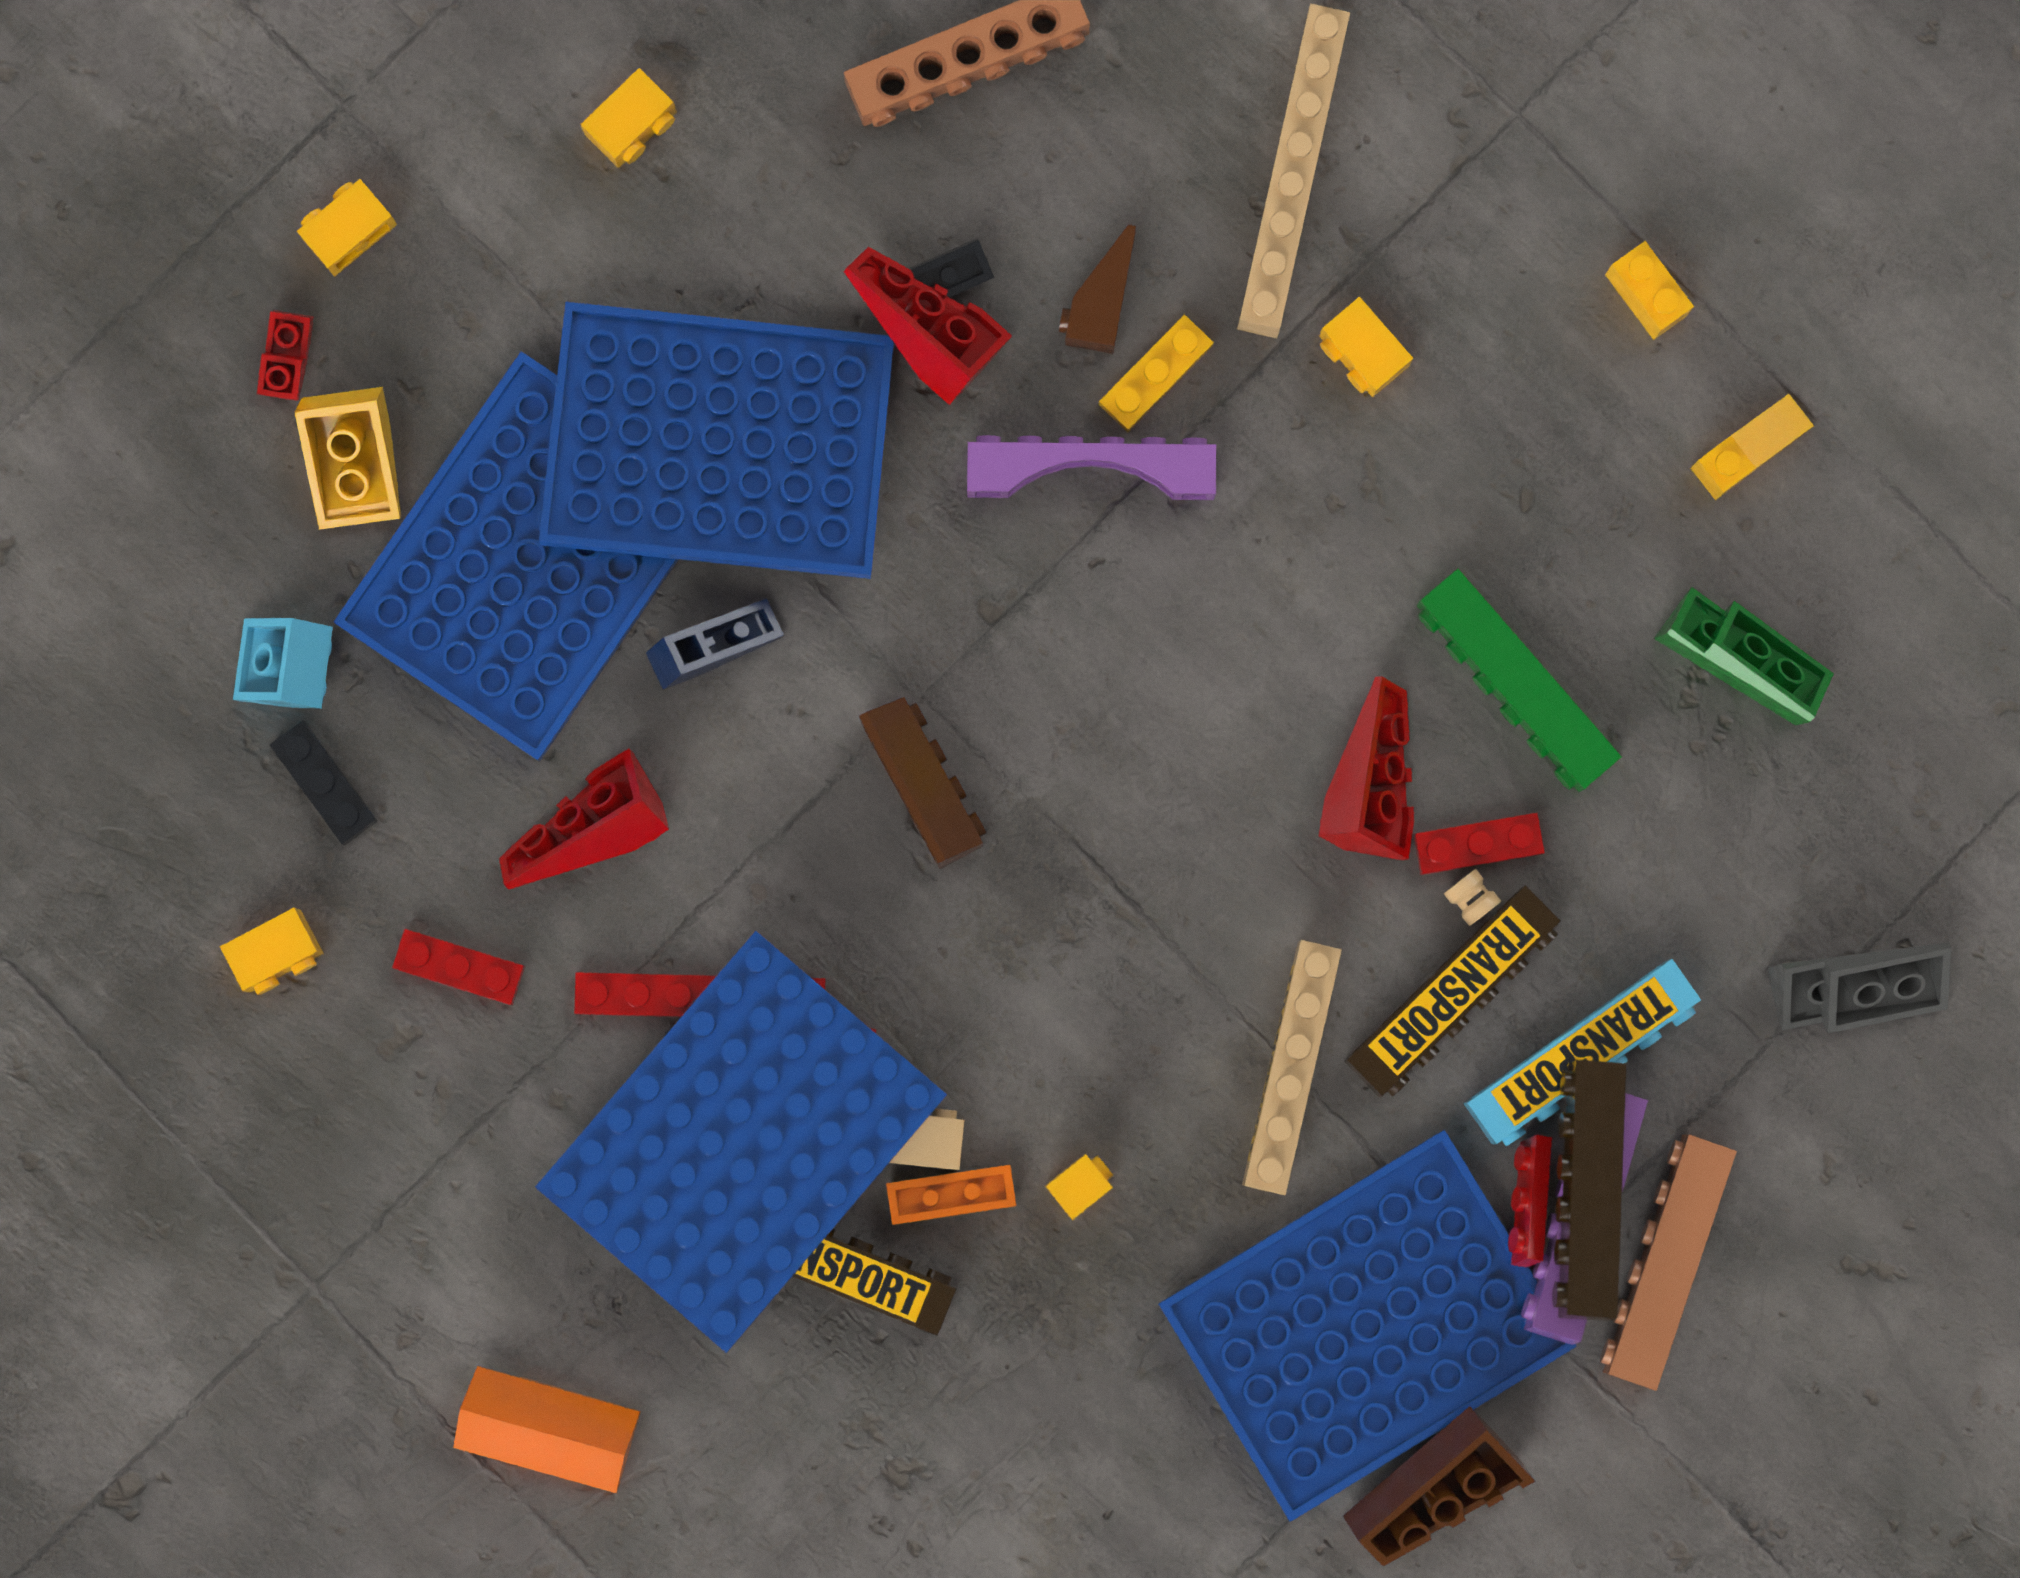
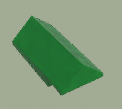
[1654,587,1834,725]

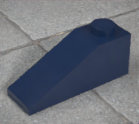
[646,598,784,690]

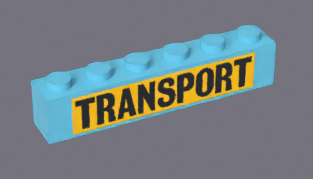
[1463,959,1701,1146]

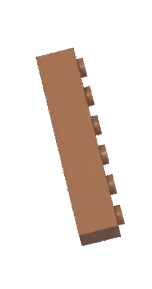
[1600,1134,1737,1391]

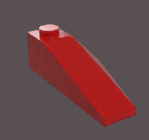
[844,247,1012,405]
[1319,676,1414,860]
[499,748,669,890]

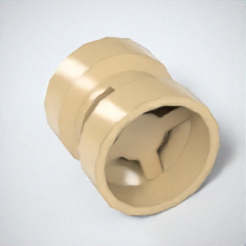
[1444,869,1501,926]

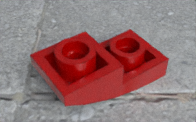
[257,310,314,401]

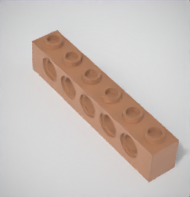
[844,0,1090,127]

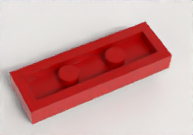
[1413,813,1545,875]
[392,929,525,1006]
[1508,1135,1552,1268]

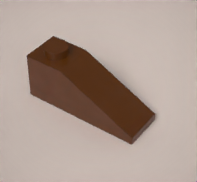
[1059,225,1136,354]

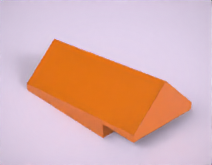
[453,1366,641,1493]

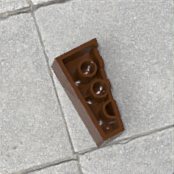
[1343,1406,1536,1567]

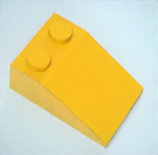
[295,387,401,530]

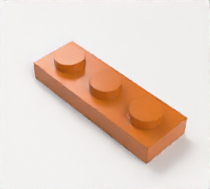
[886,1165,1017,1225]

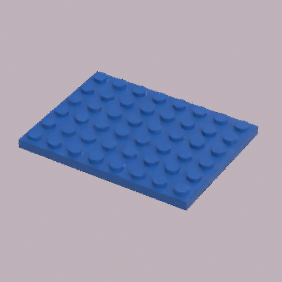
[539,302,894,579]
[333,351,679,762]
[535,931,947,1353]
[1158,1130,1577,1522]

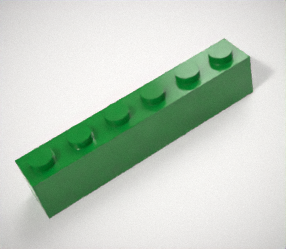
[1416,569,1622,792]

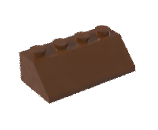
[859,697,986,869]

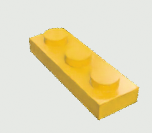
[1098,314,1214,432]

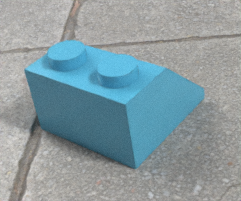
[233,618,333,709]

